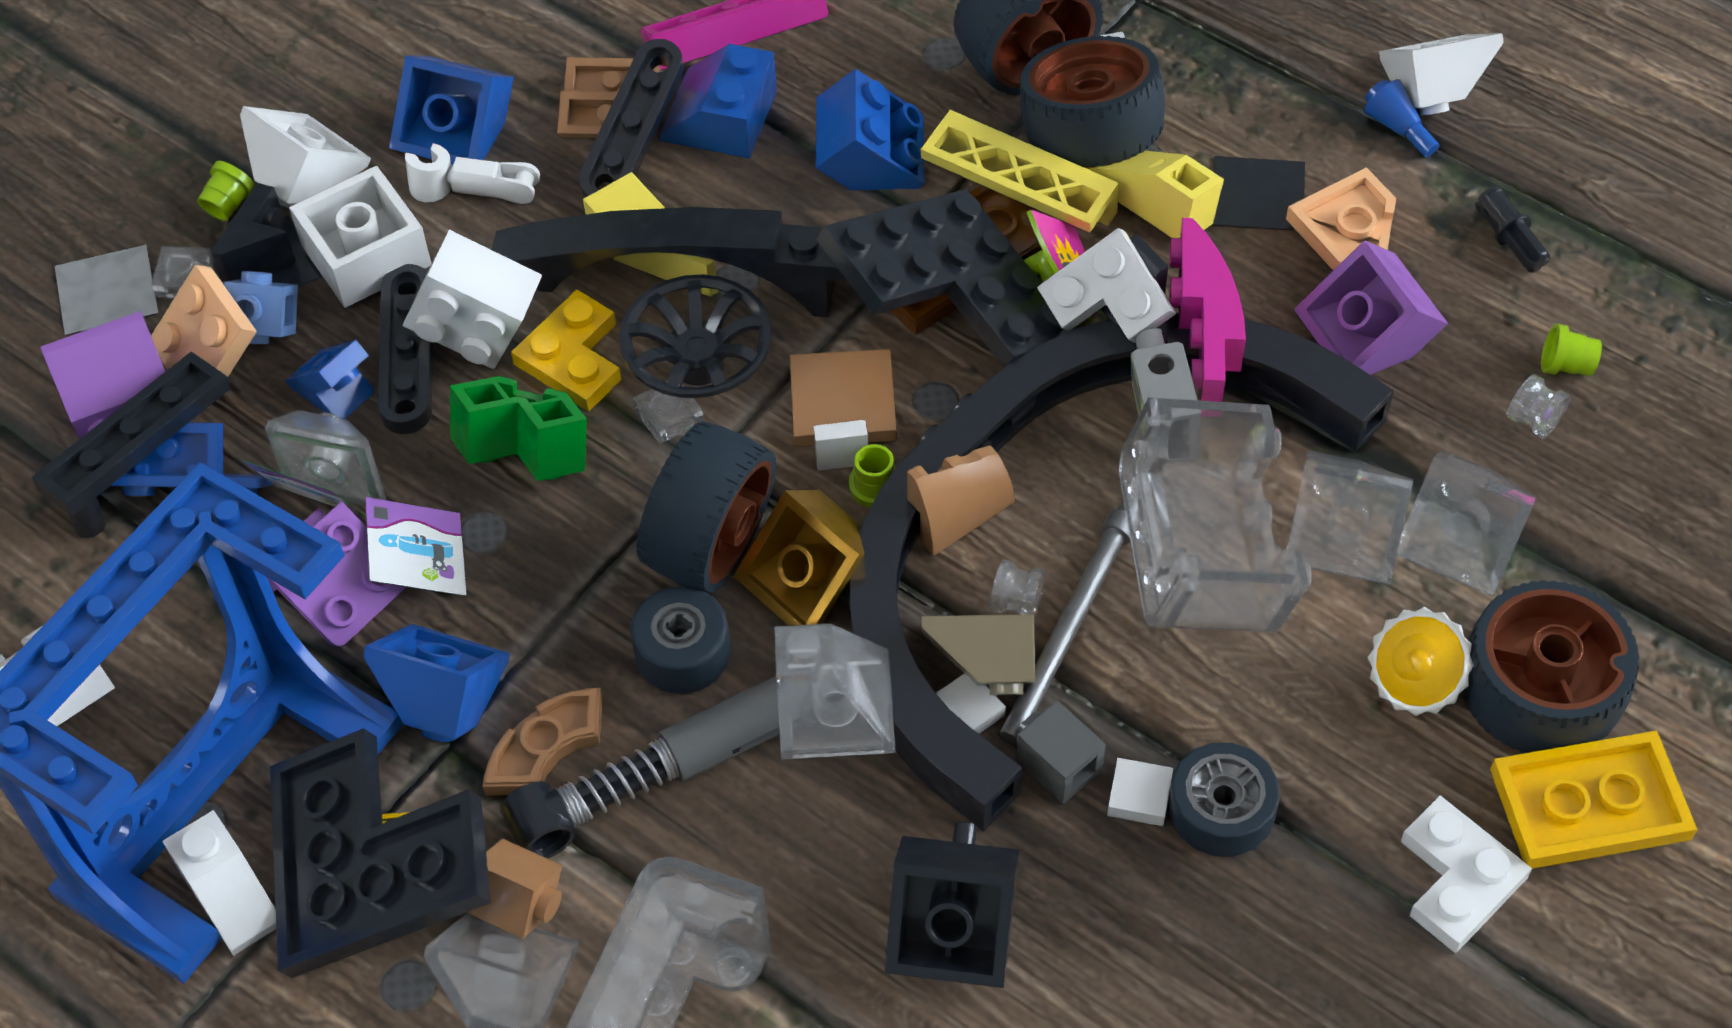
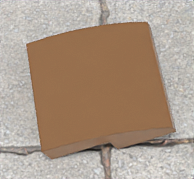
[557,57,661,138]

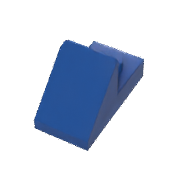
[285,340,374,421]

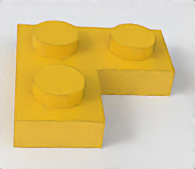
[511,290,622,412]

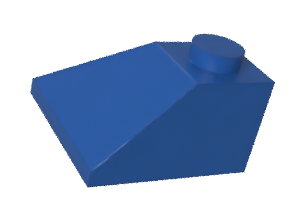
[363,624,510,742]

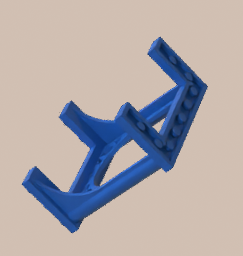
[0,462,404,984]

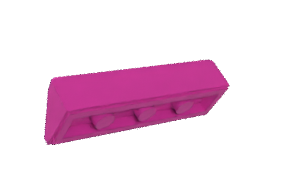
[640,0,828,69]

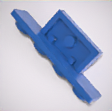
[99,422,273,496]

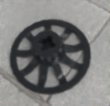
[619,274,772,398]

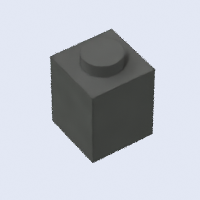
[1016,701,1106,805]

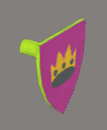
[1024,210,1095,322]

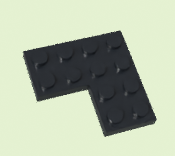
[816,189,1078,367]
[270,728,491,978]

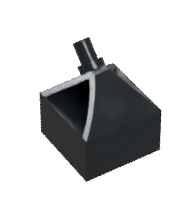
[885,822,1019,988]

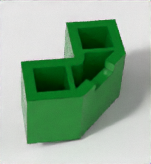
[450,376,587,481]

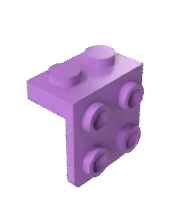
[268,501,406,647]

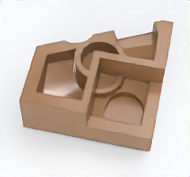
[907,446,1015,556]

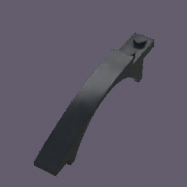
[491,207,848,317]

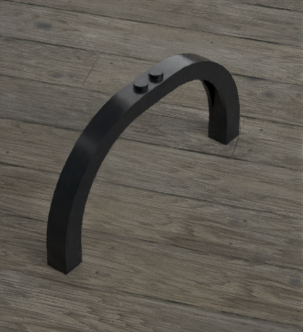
[850,313,1394,832]

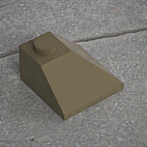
[921,614,1035,696]

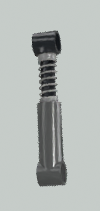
[500,649,851,859]

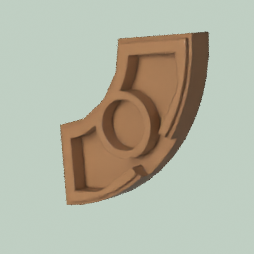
[482,687,603,796]

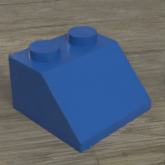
[660,44,777,159]
[389,55,514,165]

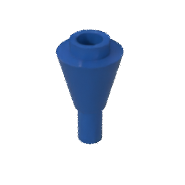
[1364,79,1440,158]

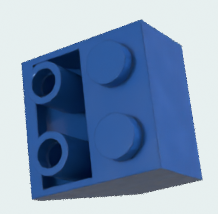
[816,68,925,190]

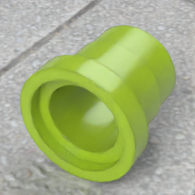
[197,161,256,221]
[1541,323,1602,377]
[849,444,896,508]

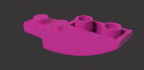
[1169,217,1246,412]

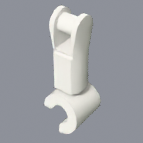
[405,143,540,204]

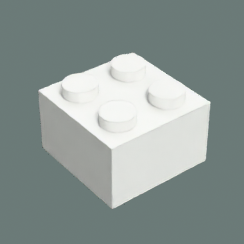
[289,166,432,308]
[402,230,542,369]

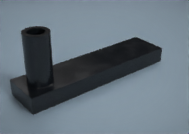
[31,351,230,538]

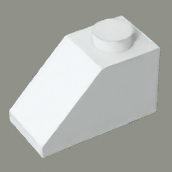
[162,810,276,956]

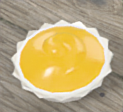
[1367,607,1474,716]

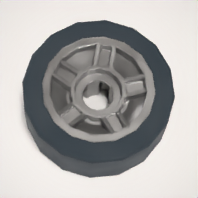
[1169,743,1280,856]

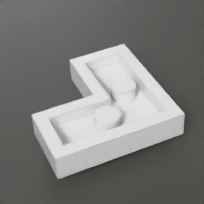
[1037,228,1177,343]
[1401,796,1532,954]

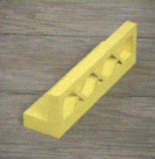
[921,110,1119,233]

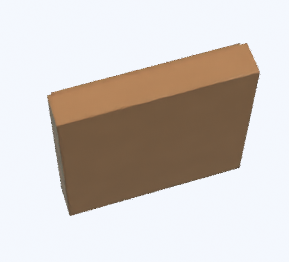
[790,349,897,447]

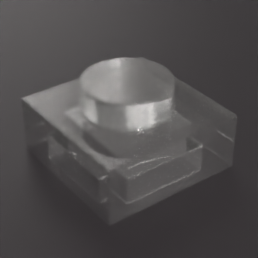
[151,246,214,298]
[633,380,704,444]

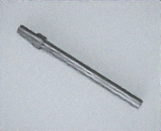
[999,481,1150,746]

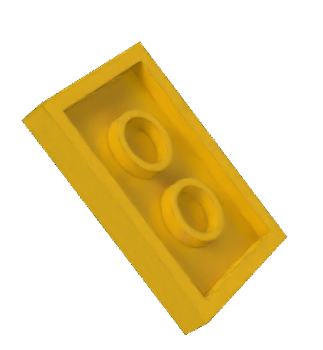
[1490,730,1697,869]

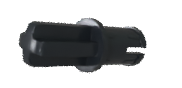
[1475,186,1550,273]

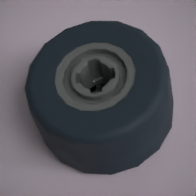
[630,586,731,694]

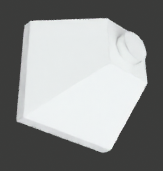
[1379,33,1504,115]
[240,106,371,208]

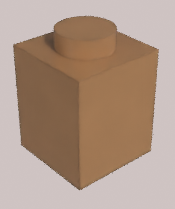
[466,838,562,939]

